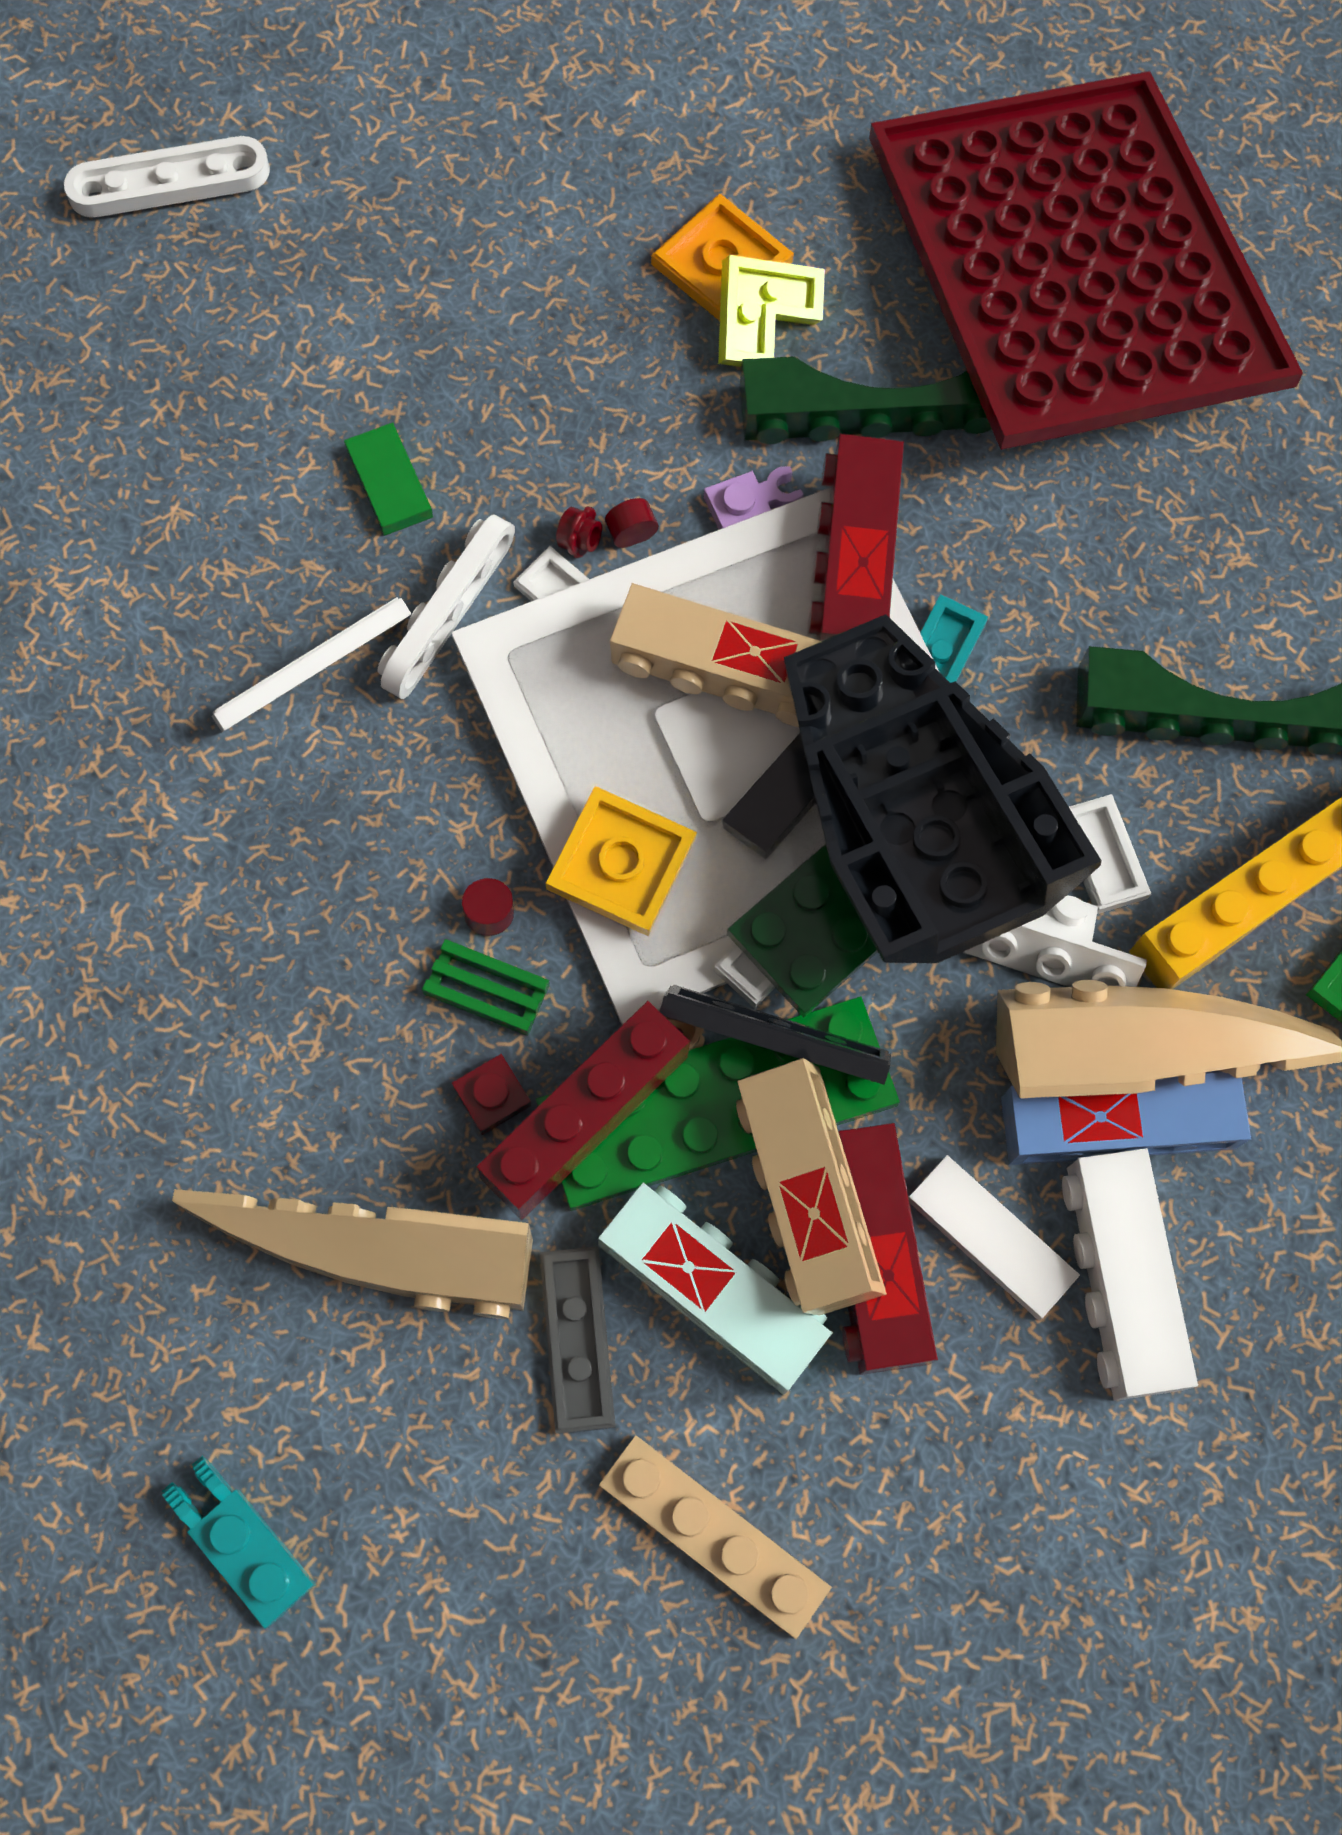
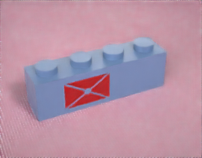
[1001,1070,1251,1165]

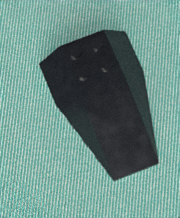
[784,614,1102,963]

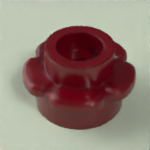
[556,506,602,558]

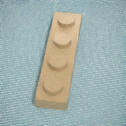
[599,1435,832,1639]

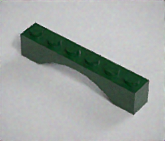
[739,356,992,444]
[1076,646,1342,755]

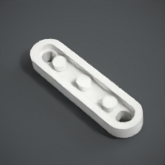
[64,136,270,217]
[378,514,515,699]

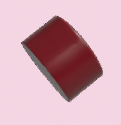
[605,498,659,548]
[462,878,514,936]

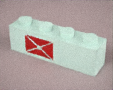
[598,1183,832,1395]

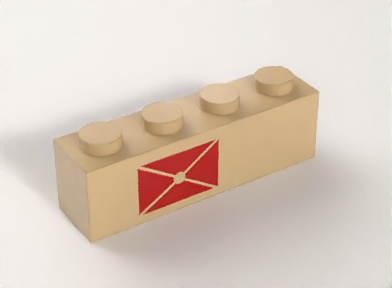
[610,583,821,727]
[736,1058,887,1316]

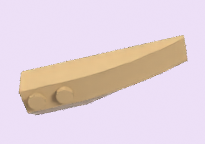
[996,980,1342,1098]
[172,1189,533,1319]

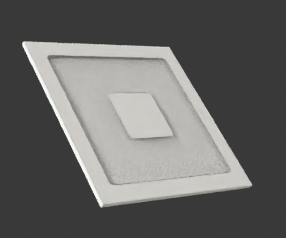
[452,487,939,1025]

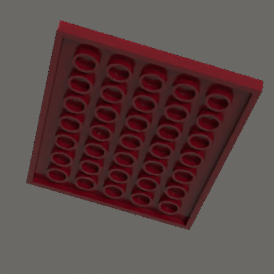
[869,71,1303,450]

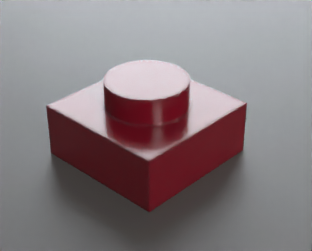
[452,1053,532,1135]

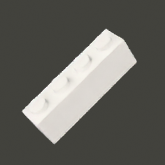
[1062,1148,1198,1401]

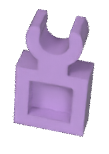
[704,466,803,530]

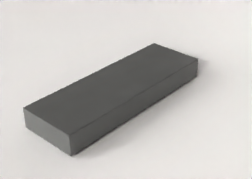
[540,1246,616,1434]

